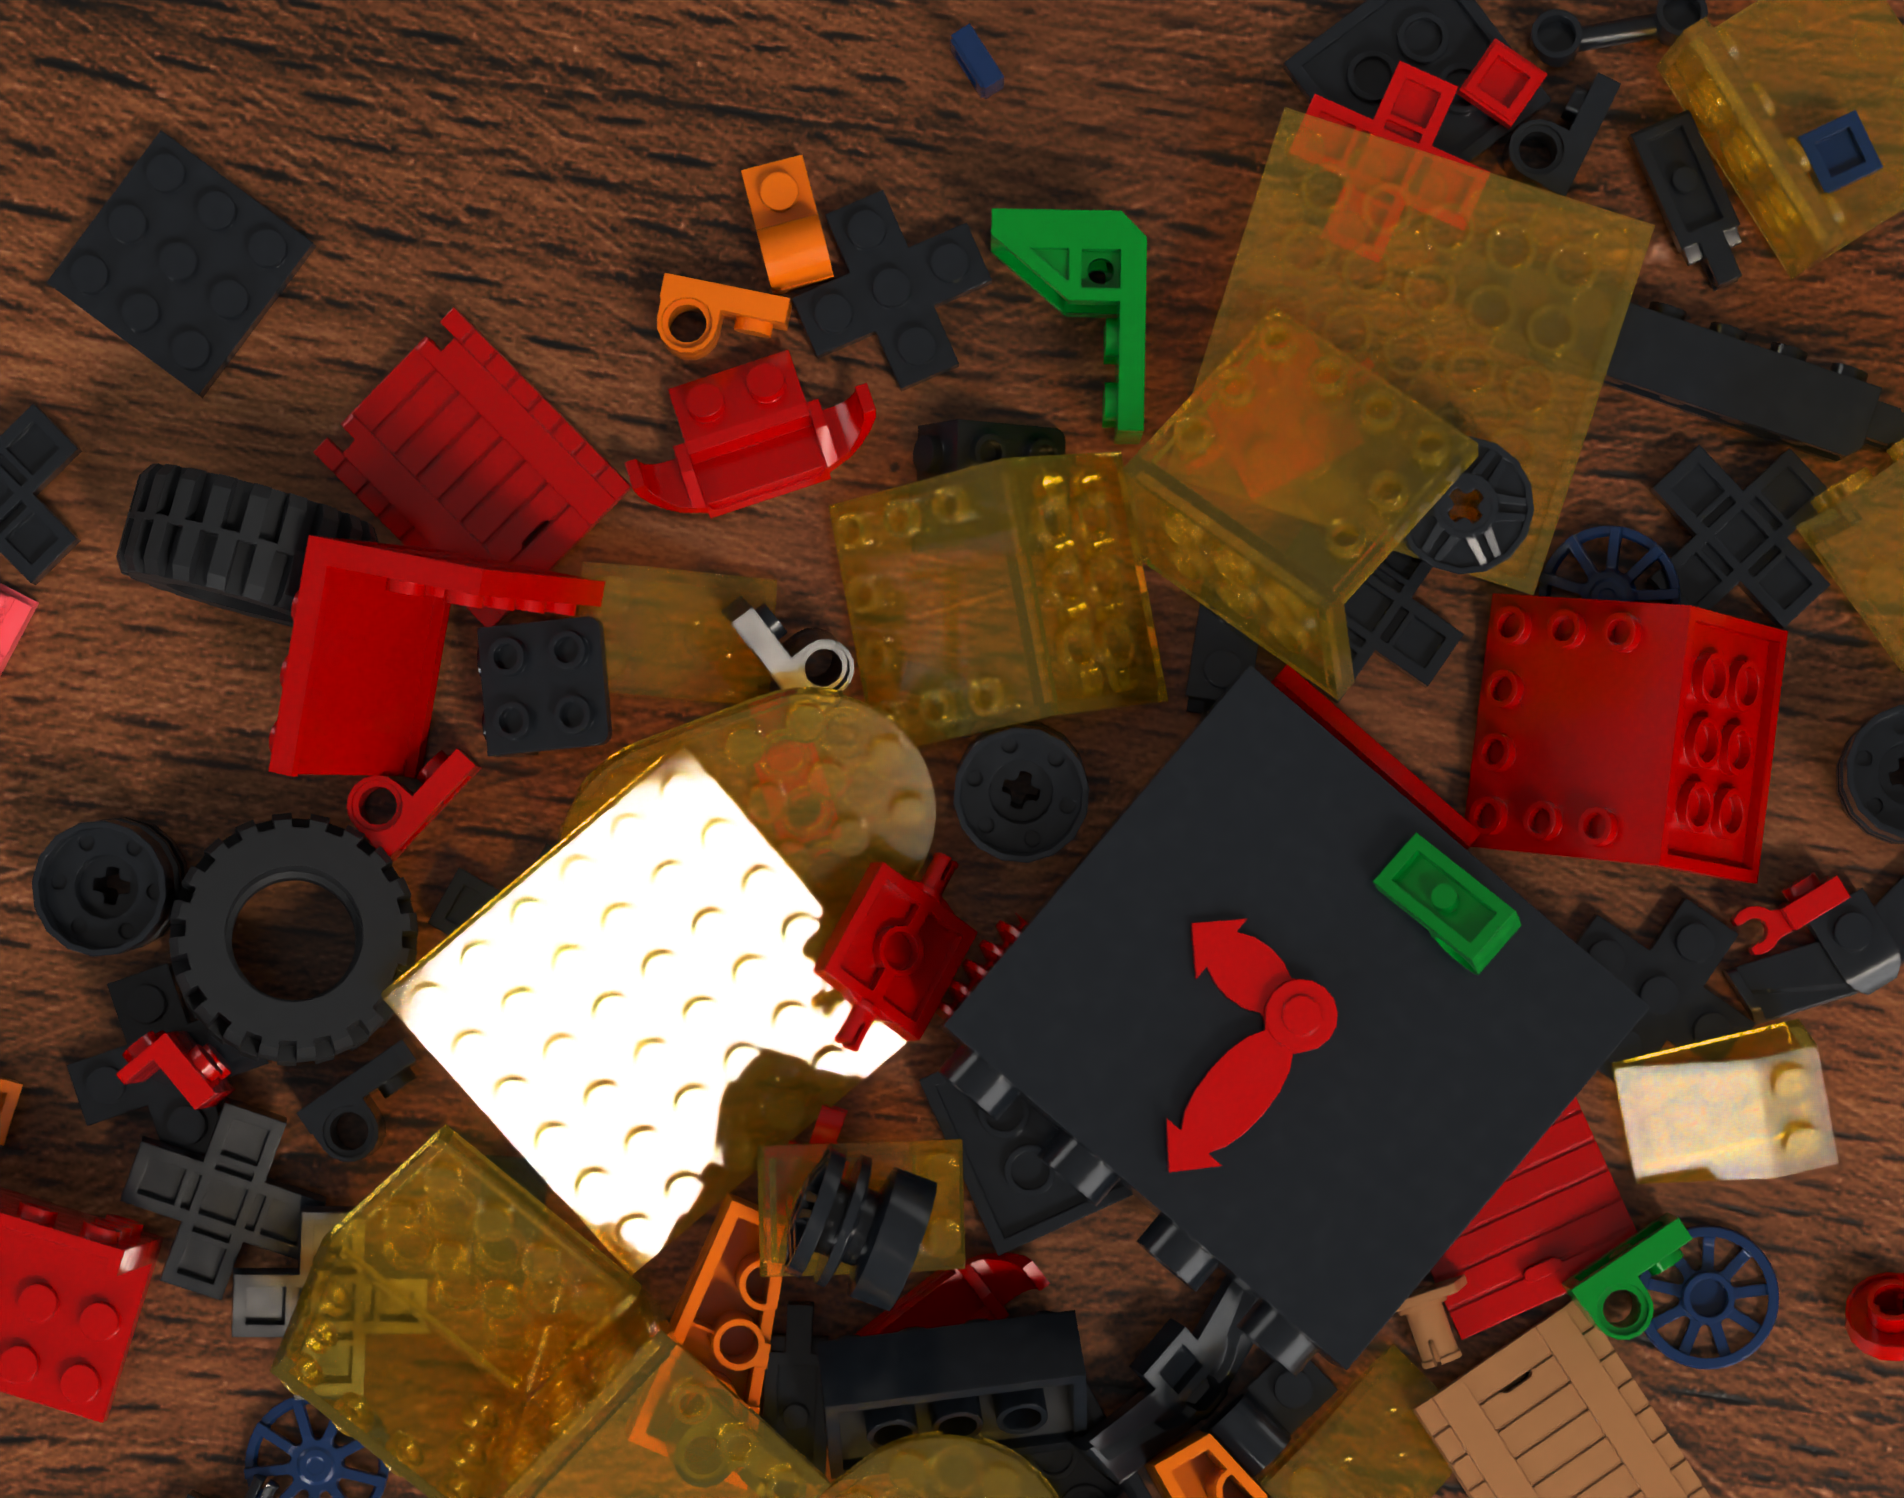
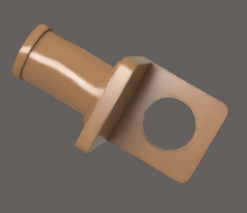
[1395,1274,1468,1369]

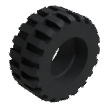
[116,463,379,627]
[169,813,418,1066]

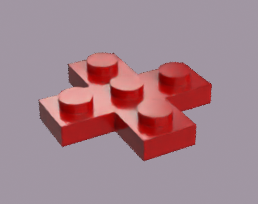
[1288,61,1490,265]

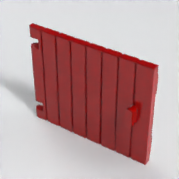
[313,307,632,627]
[1430,1097,1637,1340]

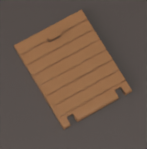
[1412,1299,1711,1498]

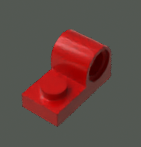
[346,748,482,861]

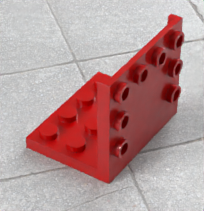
[268,535,605,778]
[1465,593,1788,884]
[0,1187,164,1423]

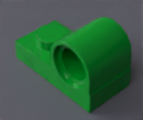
[1373,832,1521,975]
[1561,1212,1693,1340]

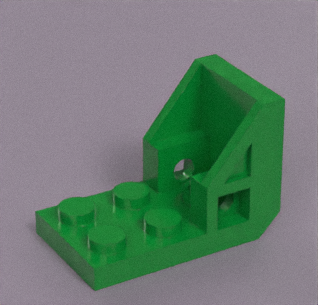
[991,208,1147,444]

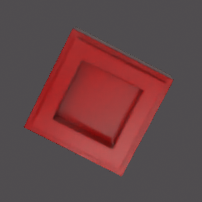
[1457,38,1548,130]

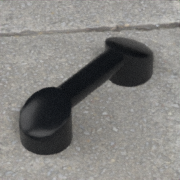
[1530,0,1708,68]

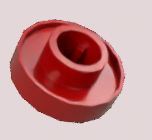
[1845,1272,1904,1361]

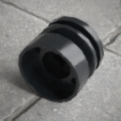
[1390,436,1534,575]
[1836,704,1904,844]
[953,719,1089,863]
[32,817,188,957]
[783,1143,937,1311]

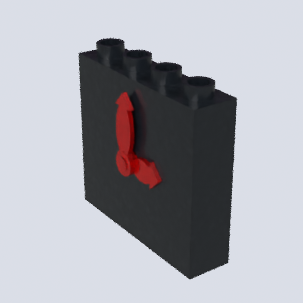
[937,665,1650,1377]

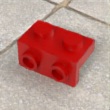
[116,1030,235,1110]

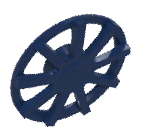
[1538,525,1681,605]
[1638,1225,1779,1370]
[244,1396,389,1498]

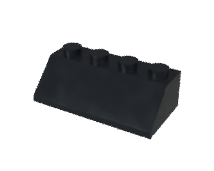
[816,1310,1087,1479]

